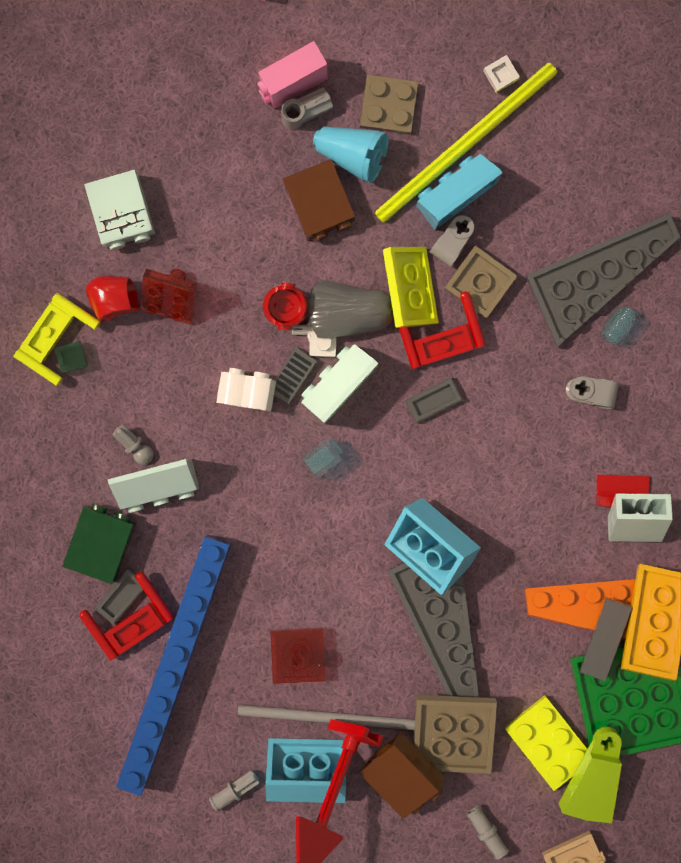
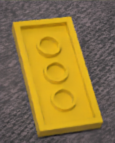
[621,564,681,681]

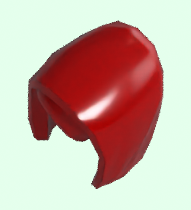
[85,275,140,322]

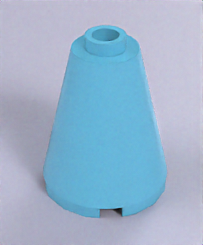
[313,126,388,183]

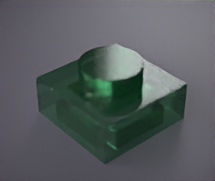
[54,341,88,374]

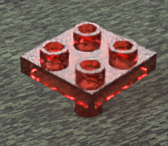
[141,268,197,324]
[270,627,325,684]

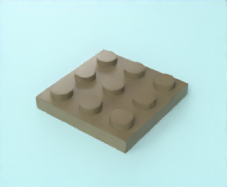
[414,695,497,774]

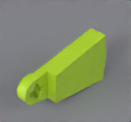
[558,727,622,823]

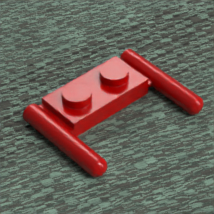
[399,291,486,369]
[79,572,175,661]

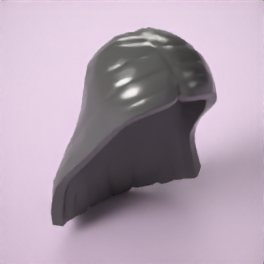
[308,280,394,338]

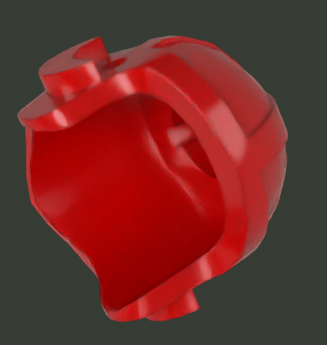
[262,282,308,330]

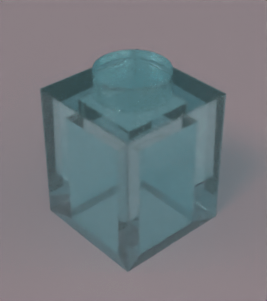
[302,439,343,479]

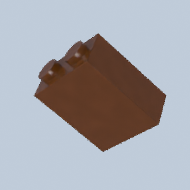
[283,159,355,242]
[359,732,445,819]

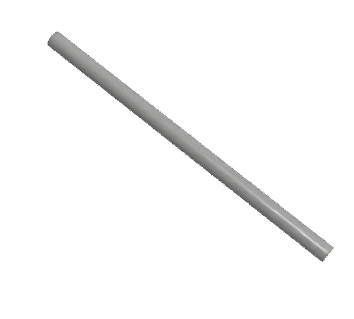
[238,705,415,730]

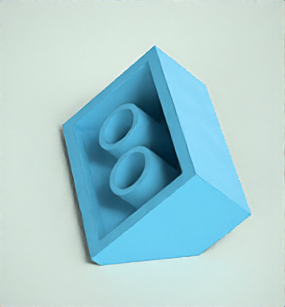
[416,154,502,230]
[384,498,481,595]
[266,738,346,803]

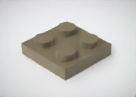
[360,75,418,135]
[444,246,517,319]

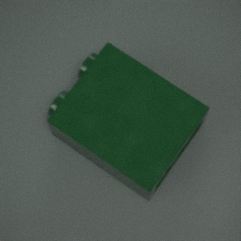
[62,503,137,584]

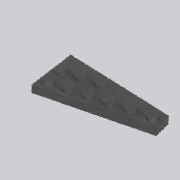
[525,213,680,348]

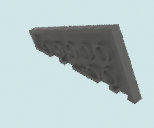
[387,563,479,697]

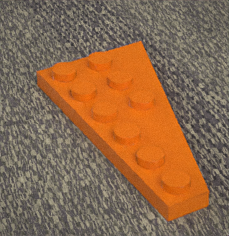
[525,579,635,639]

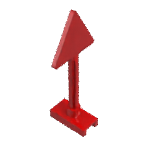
[296,719,383,863]

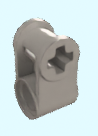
[429,215,474,267]
[565,376,619,409]

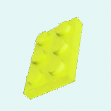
[383,247,439,328]
[504,695,587,791]

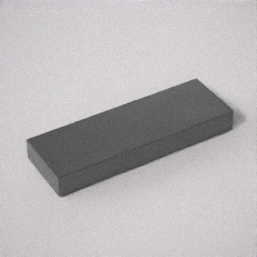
[580,597,632,681]

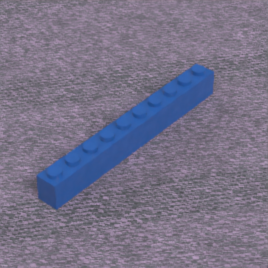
[116,535,232,796]

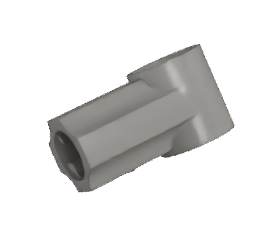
[281,87,333,130]

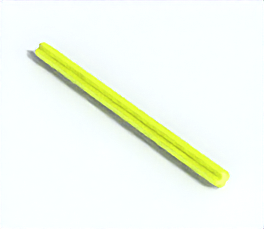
[375,63,557,223]

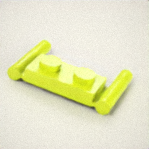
[14,293,101,386]

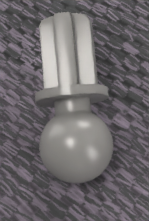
[113,425,154,465]

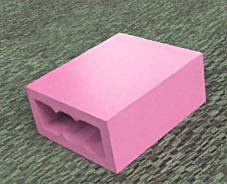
[257,41,328,109]

